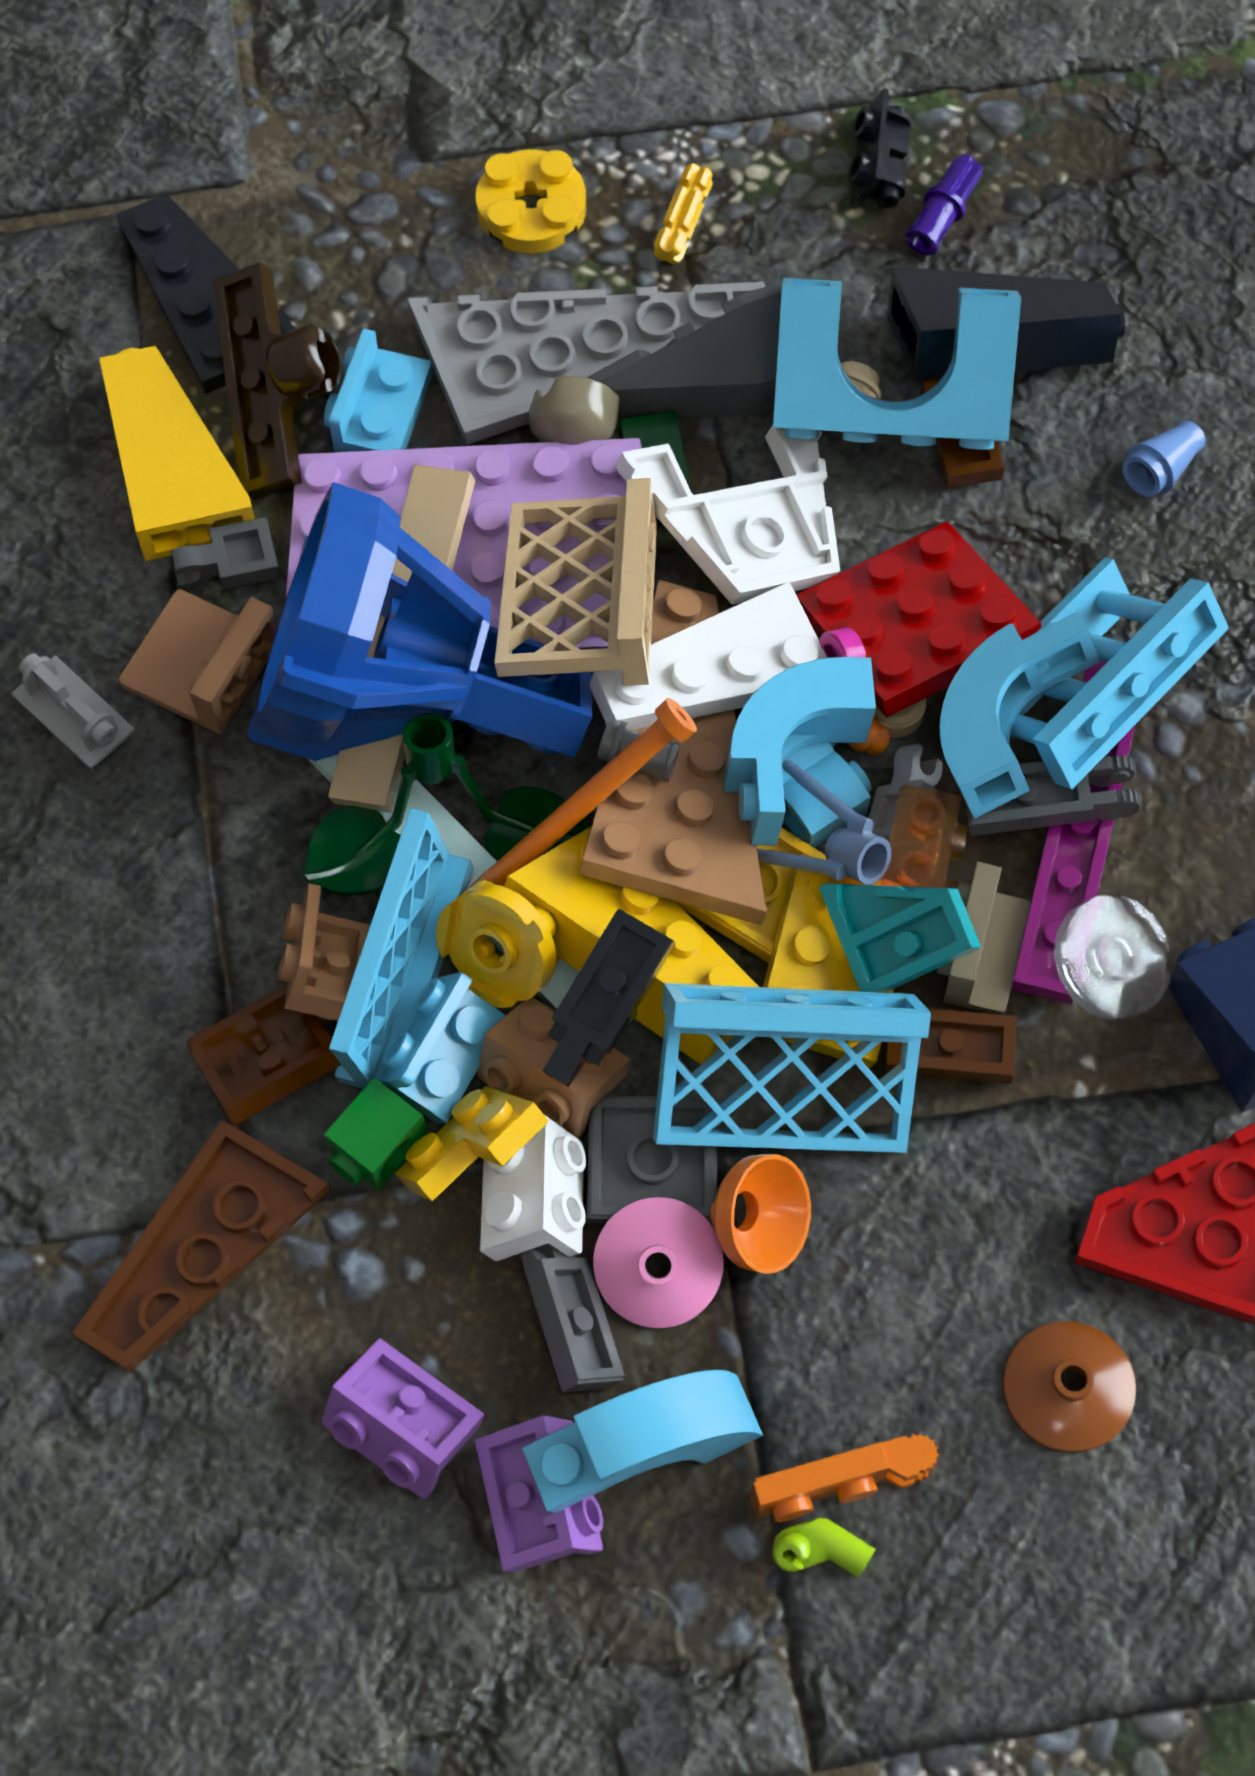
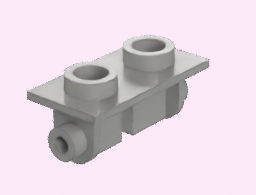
[11,654,136,770]

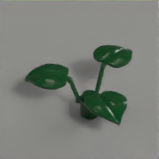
[303,713,590,896]

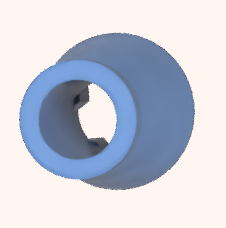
[1123,420,1205,497]

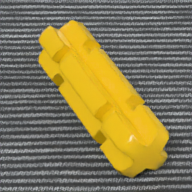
[654,163,713,264]

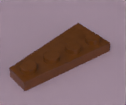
[72,1119,331,1373]

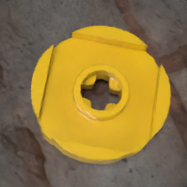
[476,149,586,254]
[436,880,556,1008]

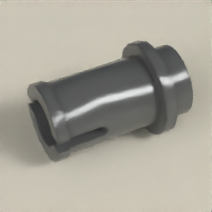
[597,721,681,782]

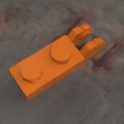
[750,1433,940,1522]

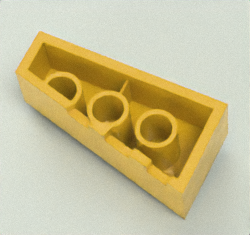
[504,826,759,1065]

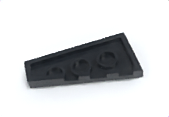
[116,193,296,394]

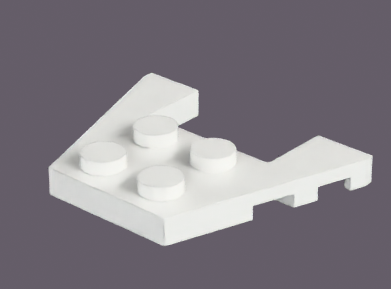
[615,425,840,605]

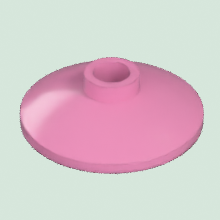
[593,1197,724,1328]

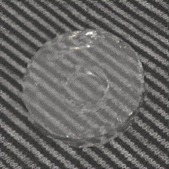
[1054,895,1171,1020]

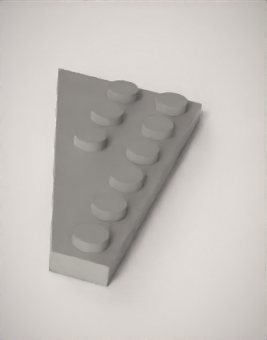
[407,282,765,445]

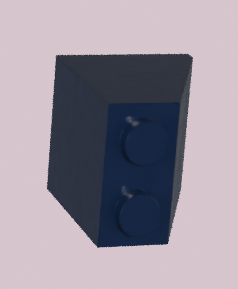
[1167,917,1255,1113]

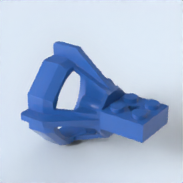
[248,482,592,761]

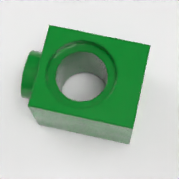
[324,1077,428,1192]

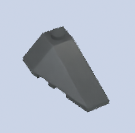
[586,277,793,421]

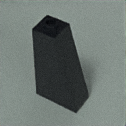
[887,267,1126,380]

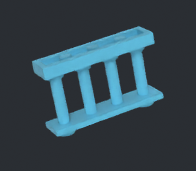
[1010,557,1229,789]

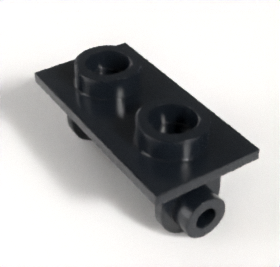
[848,88,911,209]

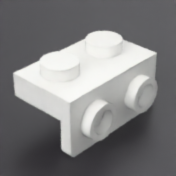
[480,1116,586,1261]

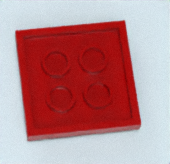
[796,521,1042,718]

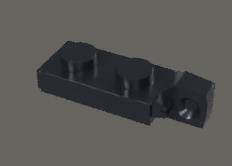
[543,908,676,1087]

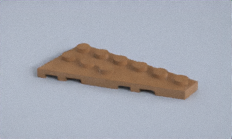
[579,580,767,925]

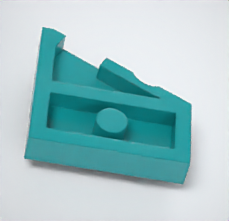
[819,883,982,993]

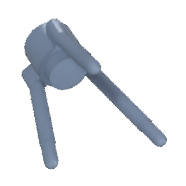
[757,760,892,885]

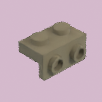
[937,862,1031,1015]

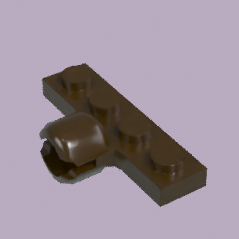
[212,262,343,499]

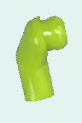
[772,1517,876,1578]

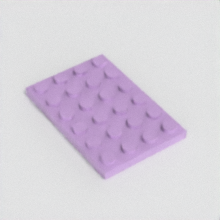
[286,438,642,650]

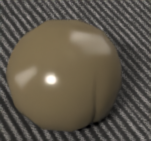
[529,375,619,445]

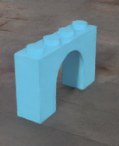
[773,278,1021,450]

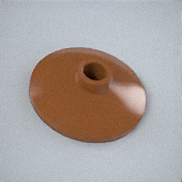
[1003,1321,1136,1453]

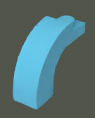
[940,611,1100,819]
[723,657,876,846]
[522,1370,763,1513]

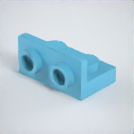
[324,329,434,452]
[379,972,506,1124]

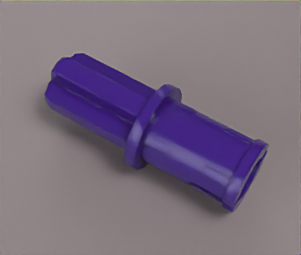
[905,154,983,256]

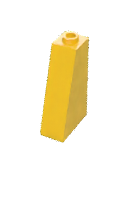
[99,346,255,561]

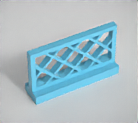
[329,808,474,1089]
[653,983,931,1153]

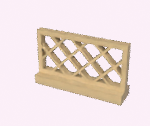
[495,478,657,686]

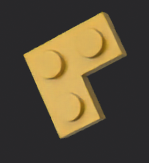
[395,1086,549,1201]

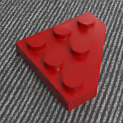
[1074,1123,1255,1325]

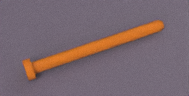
[462,698,697,894]

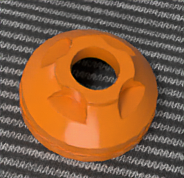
[711,1154,811,1274]

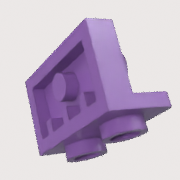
[322,1338,485,1499]
[475,1415,603,1573]

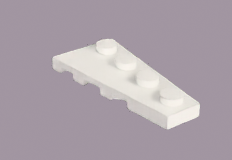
[589,582,828,730]

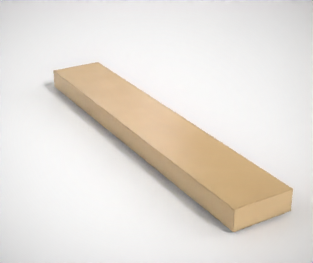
[328,465,475,813]

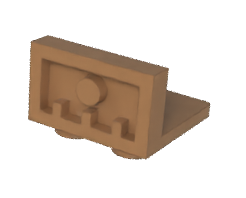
[119,590,277,735]

